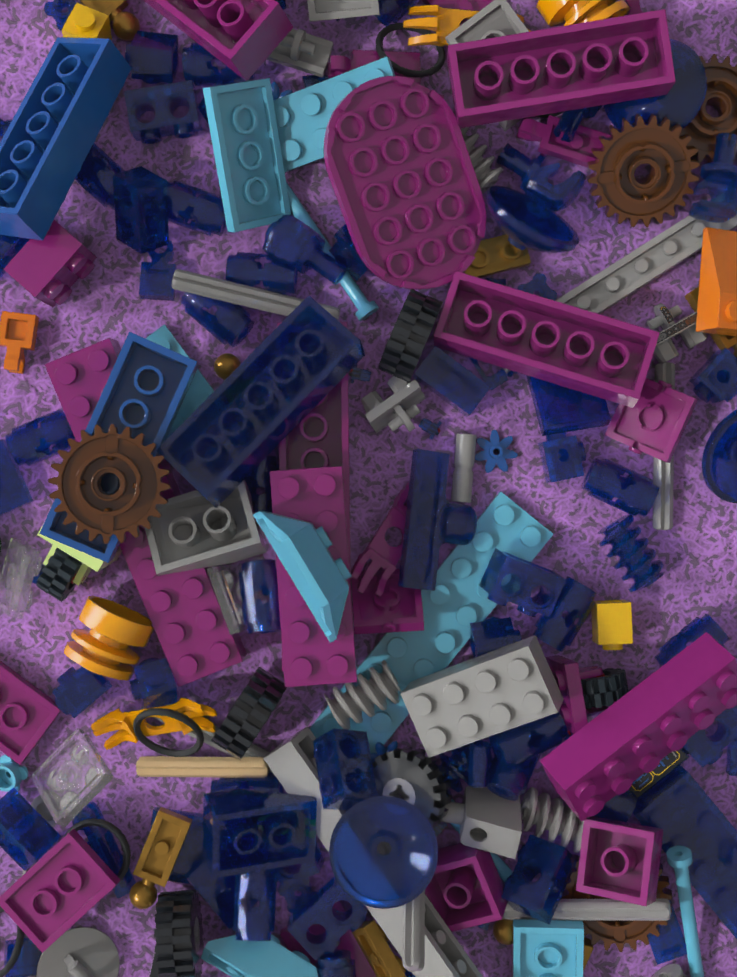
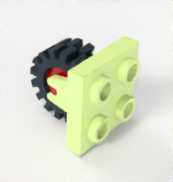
[37,527,122,602]

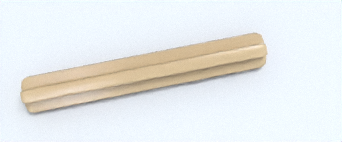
[136,756,270,778]

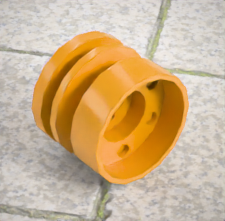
[536,0,630,27]
[64,596,154,681]

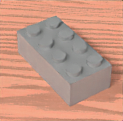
[400,635,564,758]

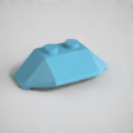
[253,510,352,643]
[201,930,318,977]

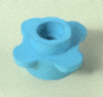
[0,754,29,794]

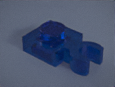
[139,240,177,301]

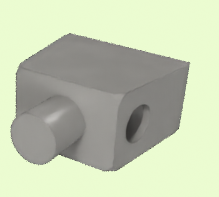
[441,785,522,859]

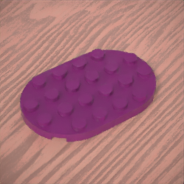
[324,76,486,290]

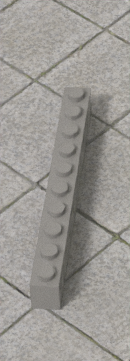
[263,726,483,977]

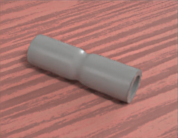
[451,434,477,503]

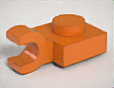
[0,311,39,374]

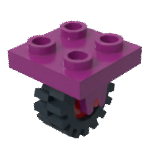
[545,655,629,734]

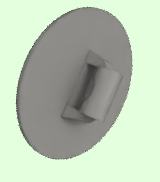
[37,927,119,977]

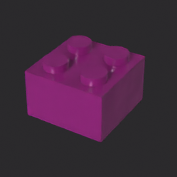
[4,220,97,308]
[576,816,664,907]
[425,843,509,932]

